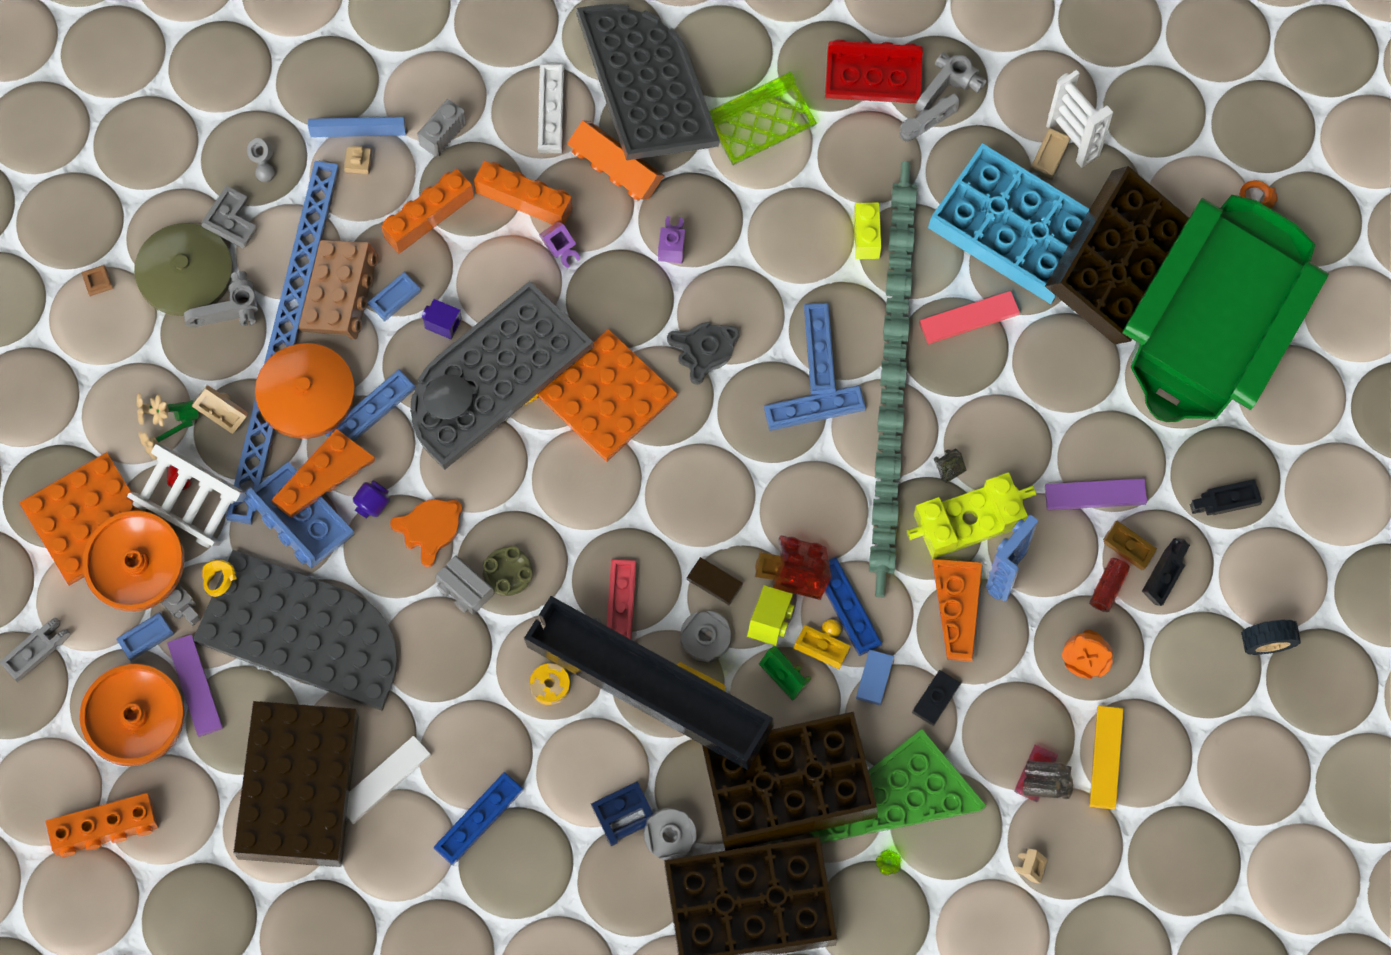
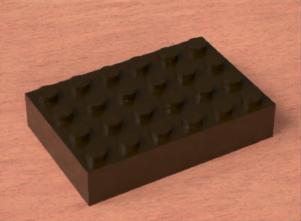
[1045,166,1189,345]
[233,701,359,867]
[702,711,878,851]
[664,837,838,955]

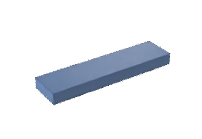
[308,117,406,137]
[804,303,836,395]
[325,369,416,441]
[764,385,866,431]

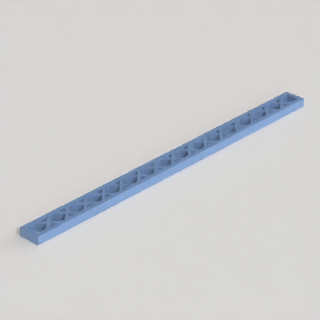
[226,161,339,525]

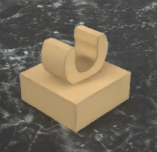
[344,146,372,174]
[1014,849,1048,884]

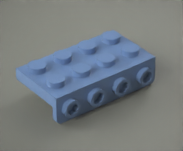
[245,461,354,569]
[986,514,1039,602]

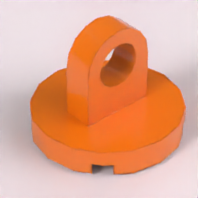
[1062,630,1114,679]

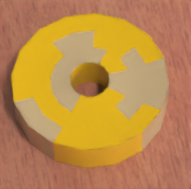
[529,663,570,705]

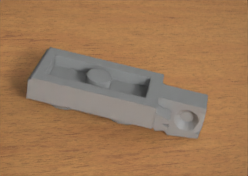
[161,583,200,626]

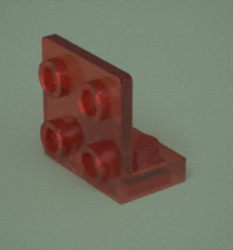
[773,535,831,600]

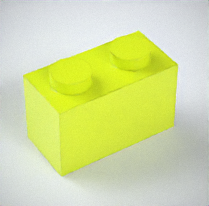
[853,203,881,259]
[747,585,795,646]

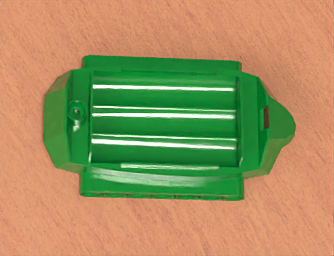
[1122,195,1329,422]

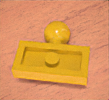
[793,619,851,670]

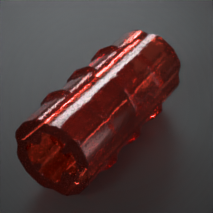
[1090,558,1130,612]

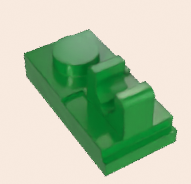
[759,646,811,701]

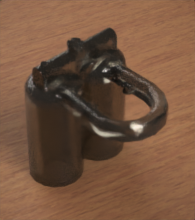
[1023,760,1073,799]

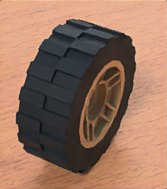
[1241,620,1301,655]

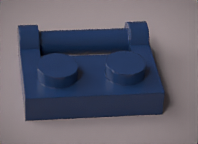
[591,782,653,846]

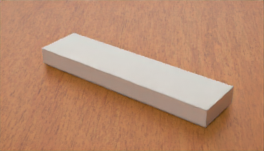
[538,64,564,153]
[346,736,431,824]

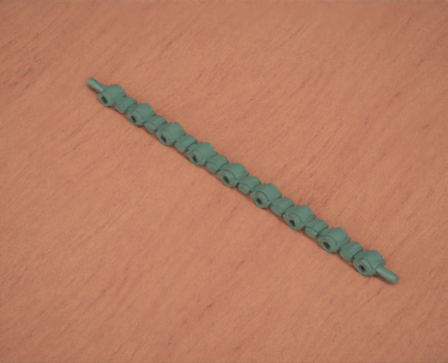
[869,161,917,598]

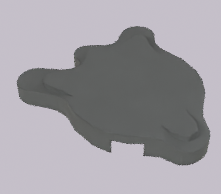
[667,322,739,385]

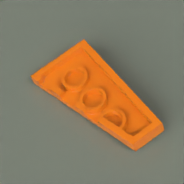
[271,429,375,518]
[932,559,983,662]

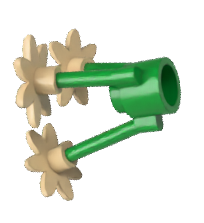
[136,393,199,460]

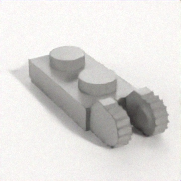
[900,93,959,142]
[0,618,70,682]

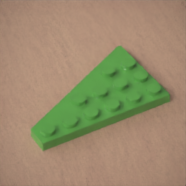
[809,729,986,844]

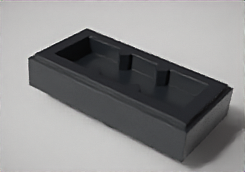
[912,670,961,727]

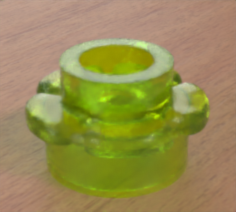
[876,850,901,875]

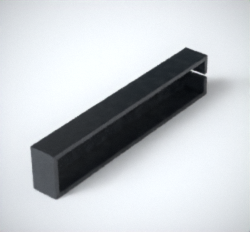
[524,596,774,770]

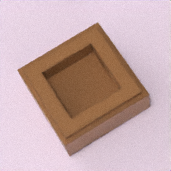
[81,265,113,296]

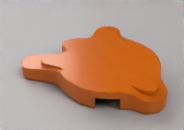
[390,500,462,567]

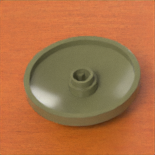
[134,223,233,316]

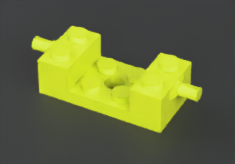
[907,472,1036,559]

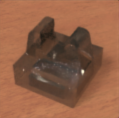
[934,448,967,483]

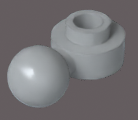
[247,138,274,182]

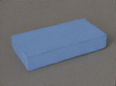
[368,272,421,322]
[116,612,174,662]
[856,650,894,706]

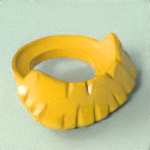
[202,559,237,597]

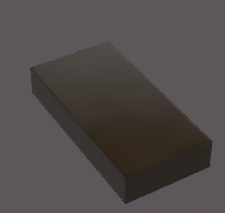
[687,557,743,605]

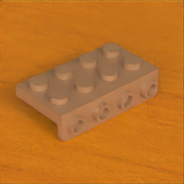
[298,240,378,340]

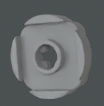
[681,611,731,663]
[644,808,696,860]

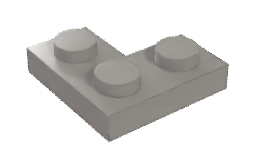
[201,186,256,249]

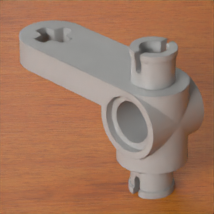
[915,52,986,112]
[184,271,258,327]

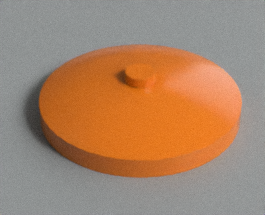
[255,343,355,439]
[83,511,184,612]
[80,664,185,766]

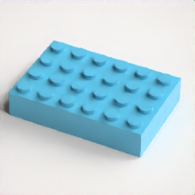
[928,143,1089,304]

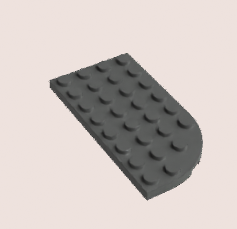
[576,4,720,160]
[410,281,594,470]
[193,550,397,711]

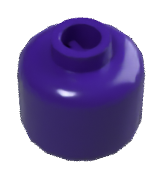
[353,480,390,519]

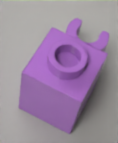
[658,216,685,264]
[539,221,580,268]

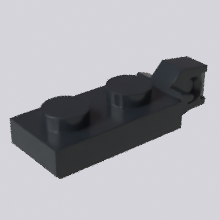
[1190,479,1262,516]
[1142,538,1190,606]

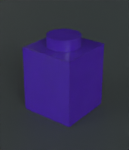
[422,299,462,340]

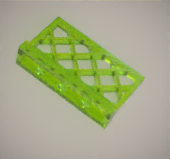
[709,72,817,166]

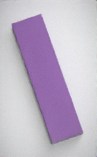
[1044,479,1147,510]
[167,634,223,737]

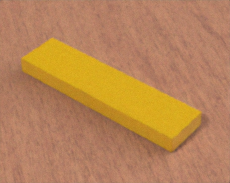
[1089,706,1123,810]

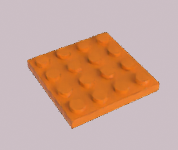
[538,329,677,462]
[19,452,143,586]

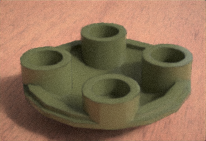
[483,546,533,596]

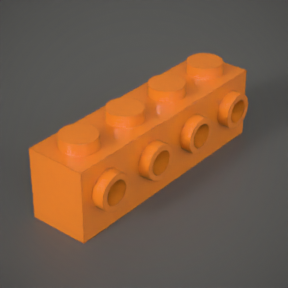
[567,120,664,201]
[474,160,572,225]
[381,169,474,254]
[46,793,158,857]

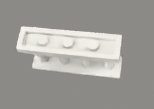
[1046,70,1113,168]
[127,444,247,548]

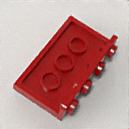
[825,39,923,104]

